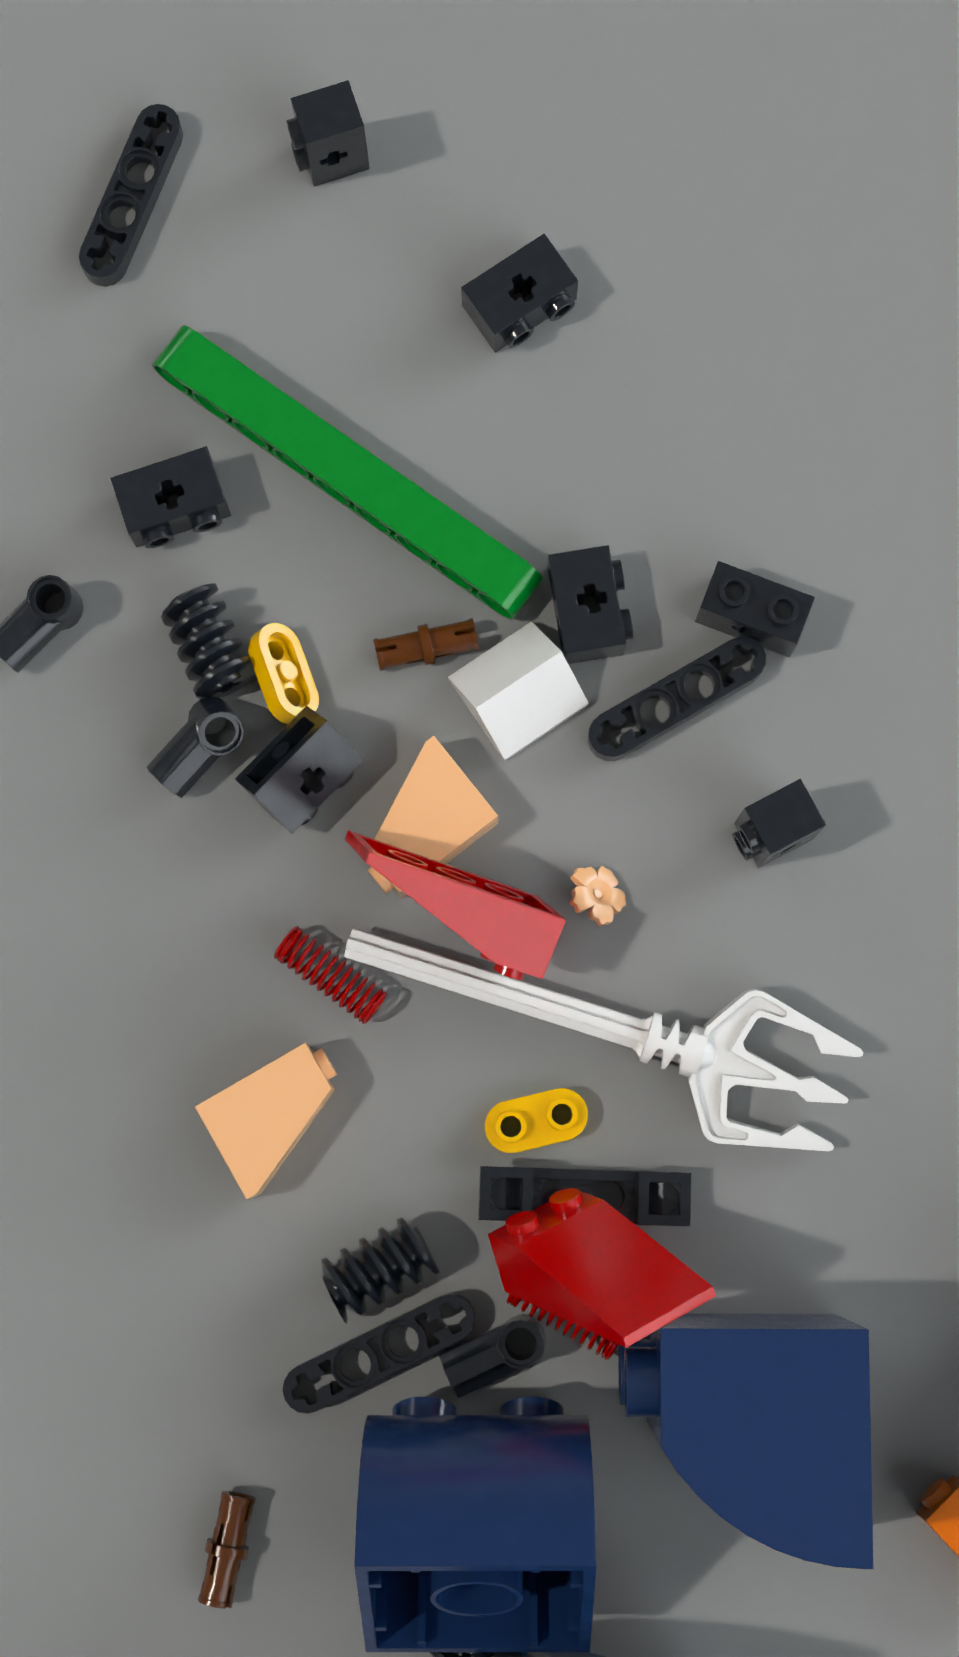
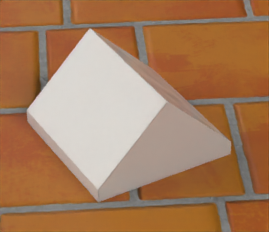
[448,621,589,761]

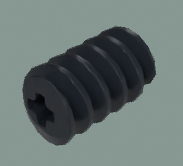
[161,583,257,699]
[321,1217,440,1324]

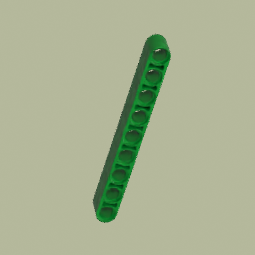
[152,325,543,620]

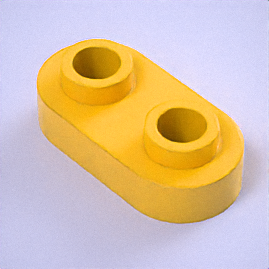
[248,623,319,724]
[485,1088,588,1153]

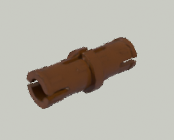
[373,618,479,671]
[198,1491,256,1609]

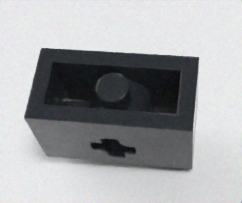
[286,80,370,187]
[461,233,578,353]
[110,446,231,548]
[547,545,633,664]
[695,561,815,658]
[235,706,364,834]
[732,778,826,868]

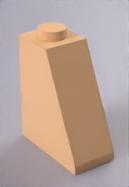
[367,736,498,898]
[195,1043,337,1199]

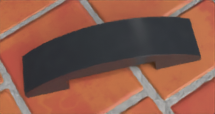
[478,1166,691,1226]

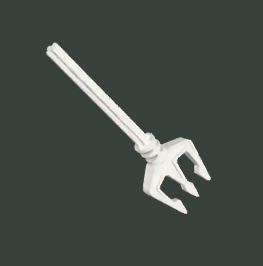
[344,928,863,1151]

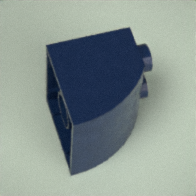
[618,1314,874,1569]
[354,1396,597,1652]

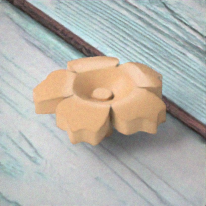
[569,866,626,927]

